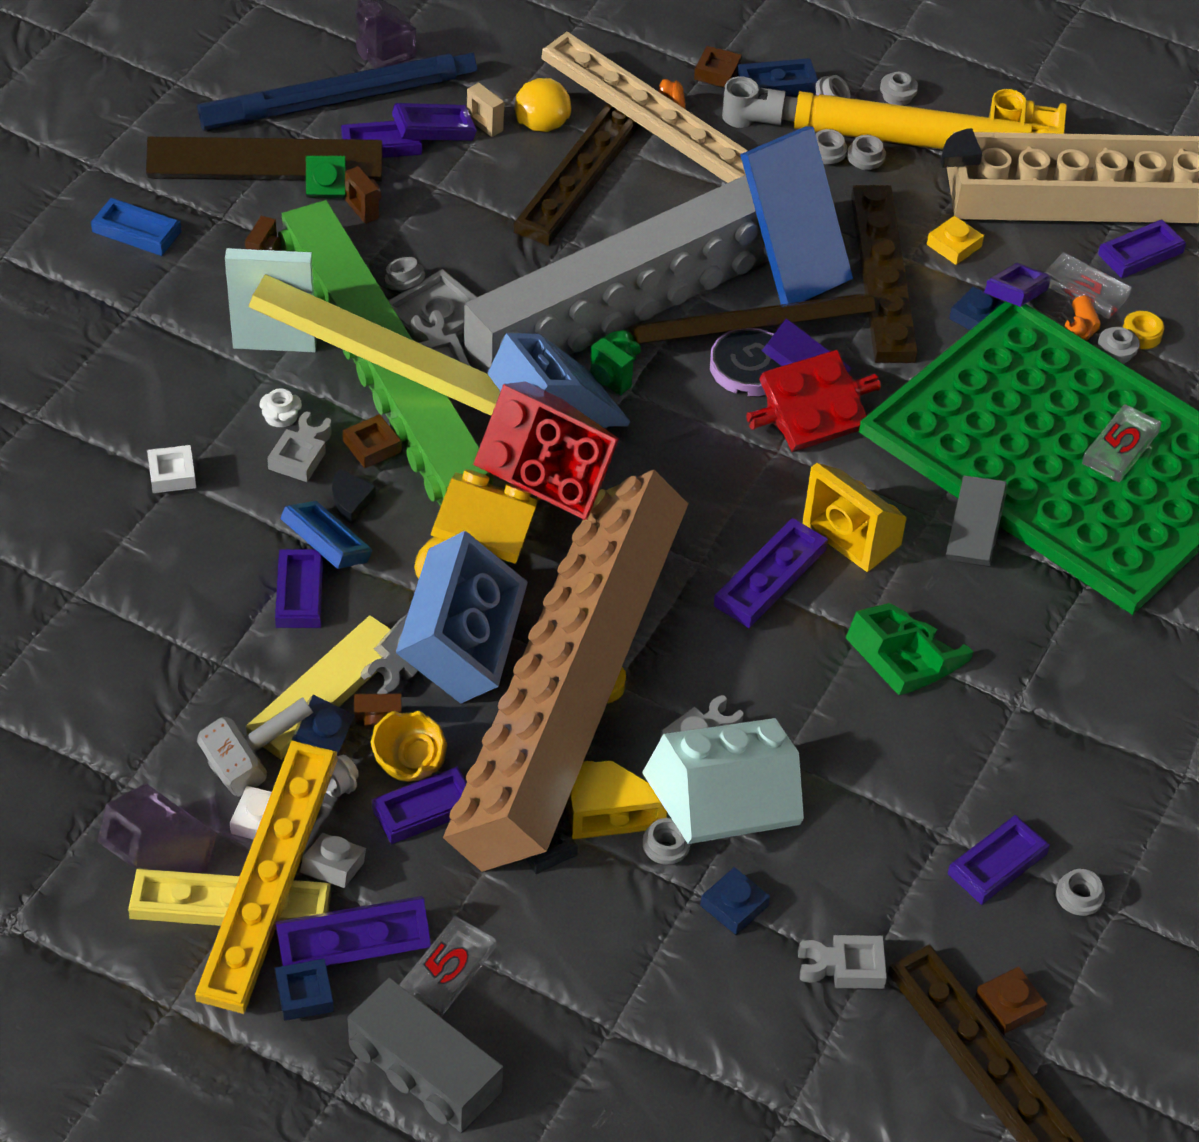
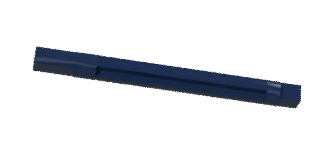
[197,52,478,131]

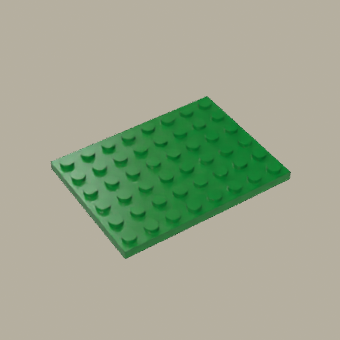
[859,301,1199,615]

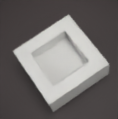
[147,445,196,493]
[230,786,272,840]

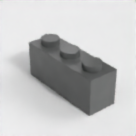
[347,977,503,1133]

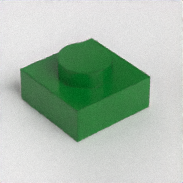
[306,156,346,198]
[590,337,634,396]

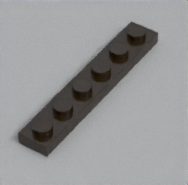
[851,185,918,363]

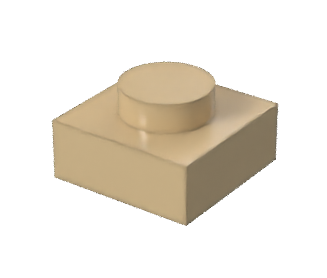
[467,82,504,137]

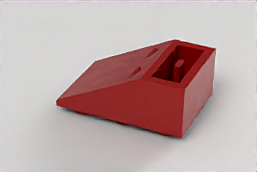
[473,381,619,520]

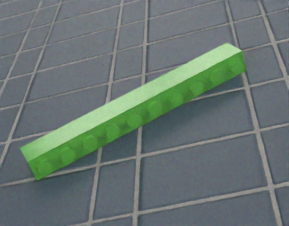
[278,200,494,507]

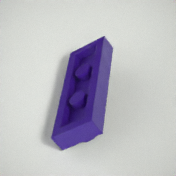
[714,518,828,628]
[275,896,431,966]

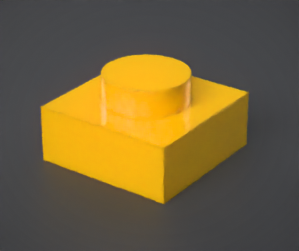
[927,215,984,265]

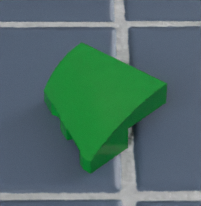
[845,603,974,696]

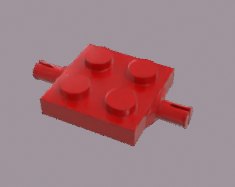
[746,350,881,452]

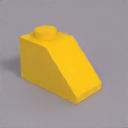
[565,761,667,839]

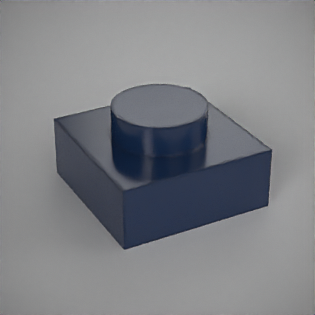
[949,286,1004,330]
[291,694,354,755]
[700,867,770,935]
[275,959,334,1021]

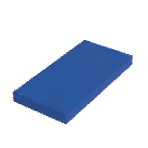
[740,126,853,304]

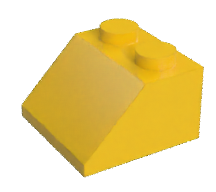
[803,463,907,573]
[431,469,538,564]

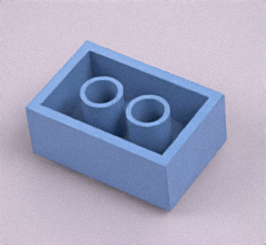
[396,531,528,704]

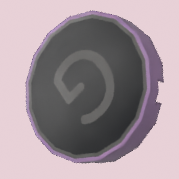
[710,328,781,396]

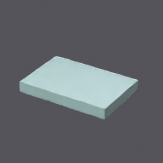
[225,248,317,352]

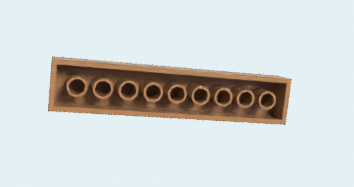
[443,470,688,872]

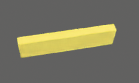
[246,615,391,760]
[128,869,331,930]

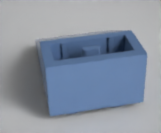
[487,333,630,428]

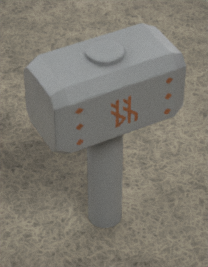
[197,697,313,797]

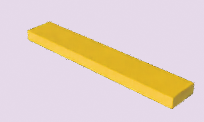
[195,740,338,1014]

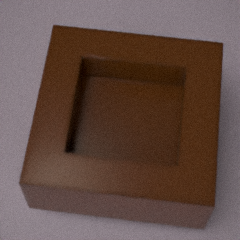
[694,46,742,87]
[345,166,382,224]
[245,215,281,251]
[343,414,402,469]
[354,694,402,729]
[975,966,1047,1035]

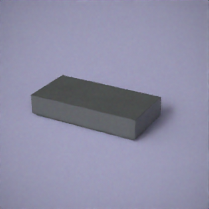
[946,476,1008,566]

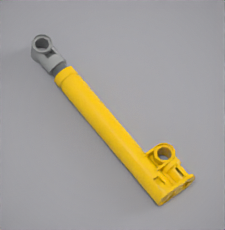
[722,77,1066,150]

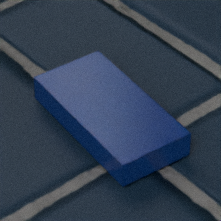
[91,198,182,256]
[280,501,373,569]

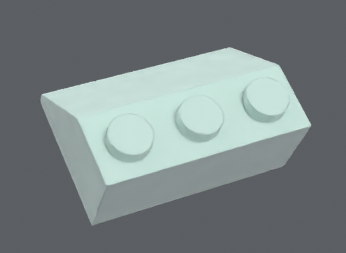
[642,718,804,844]

